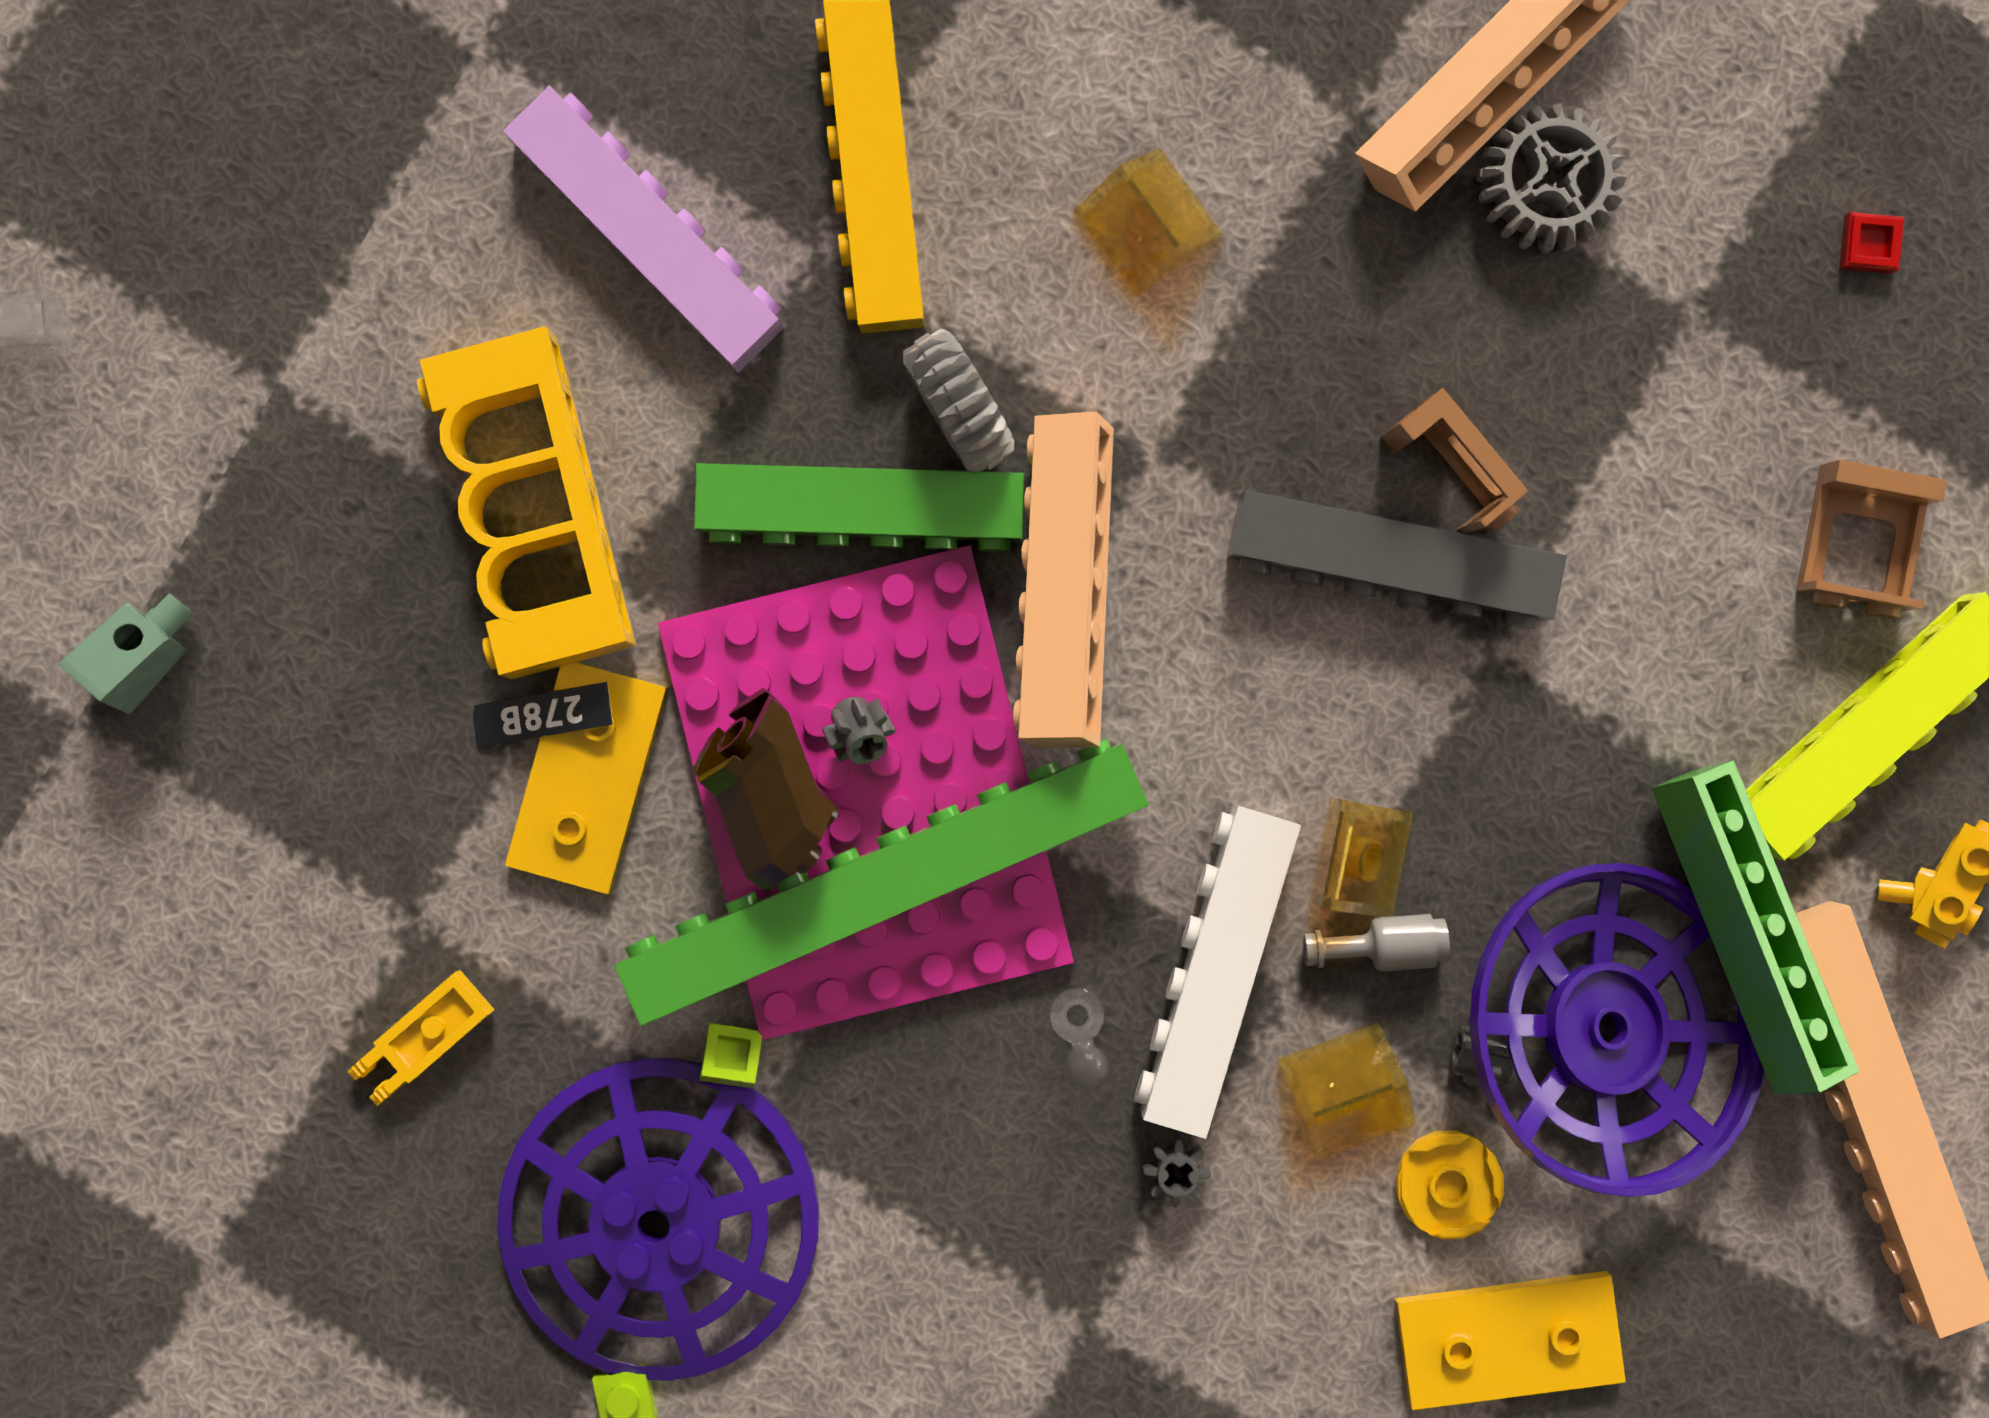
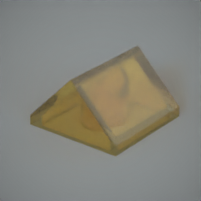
[1073,148,1223,298]
[1310,797,1413,917]
[1278,1022,1416,1160]

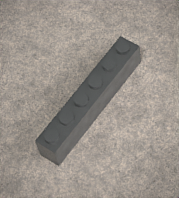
[1227,490,1567,629]

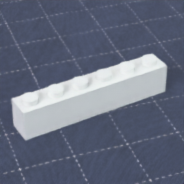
[1134,804,1301,1139]

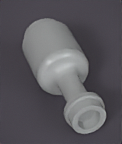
[1303,914,1450,972]

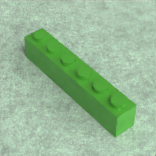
[694,463,1024,552]
[1651,760,1860,1094]

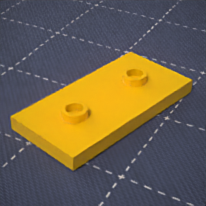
[505,662,669,895]
[1395,1271,1626,1410]

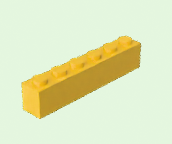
[815,0,925,334]

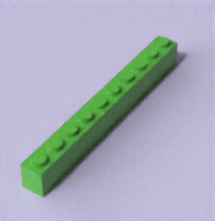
[614,738,1149,1026]

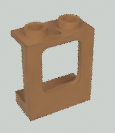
[1380,388,1528,535]
[1796,460,1947,619]

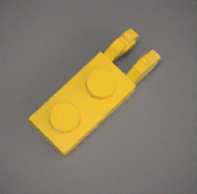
[347,970,495,1106]

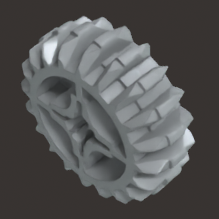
[1476,103,1627,254]
[903,328,1014,473]

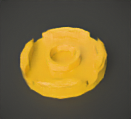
[1395,1130,1504,1239]

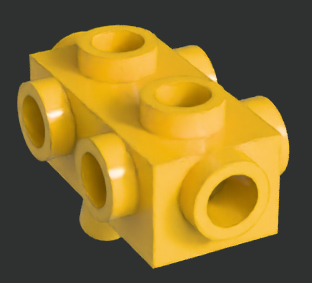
[1877,819,1989,949]

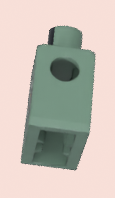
[58,592,194,714]

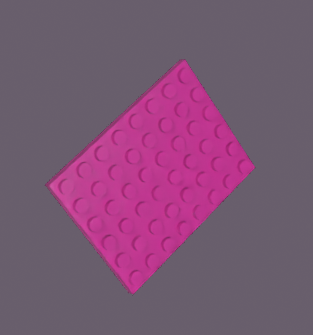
[657,545,1074,1040]

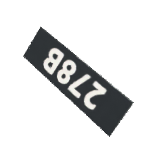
[473,682,613,748]

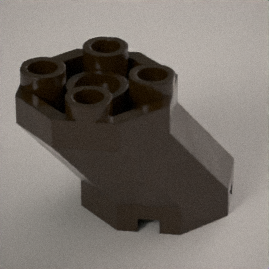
[692,688,840,891]

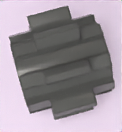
[1451,1025,1514,1089]

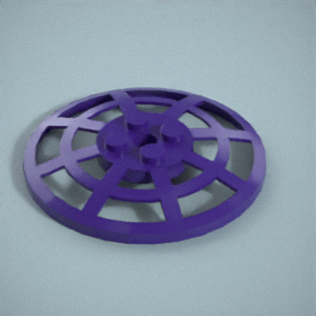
[1469,863,1764,1197]
[497,1058,820,1381]

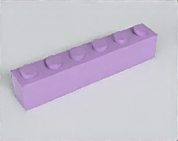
[503,85,784,373]

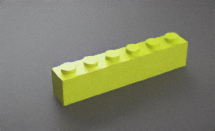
[1746,592,1989,860]

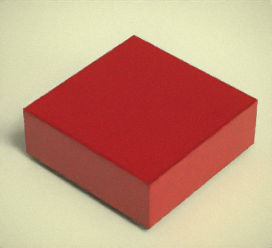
[1839,212,1904,274]

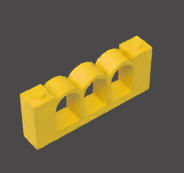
[417,326,637,679]

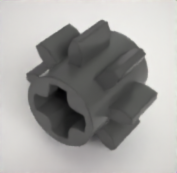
[822,697,896,764]
[1142,1135,1211,1207]

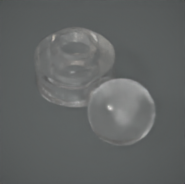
[1050,989,1109,1088]

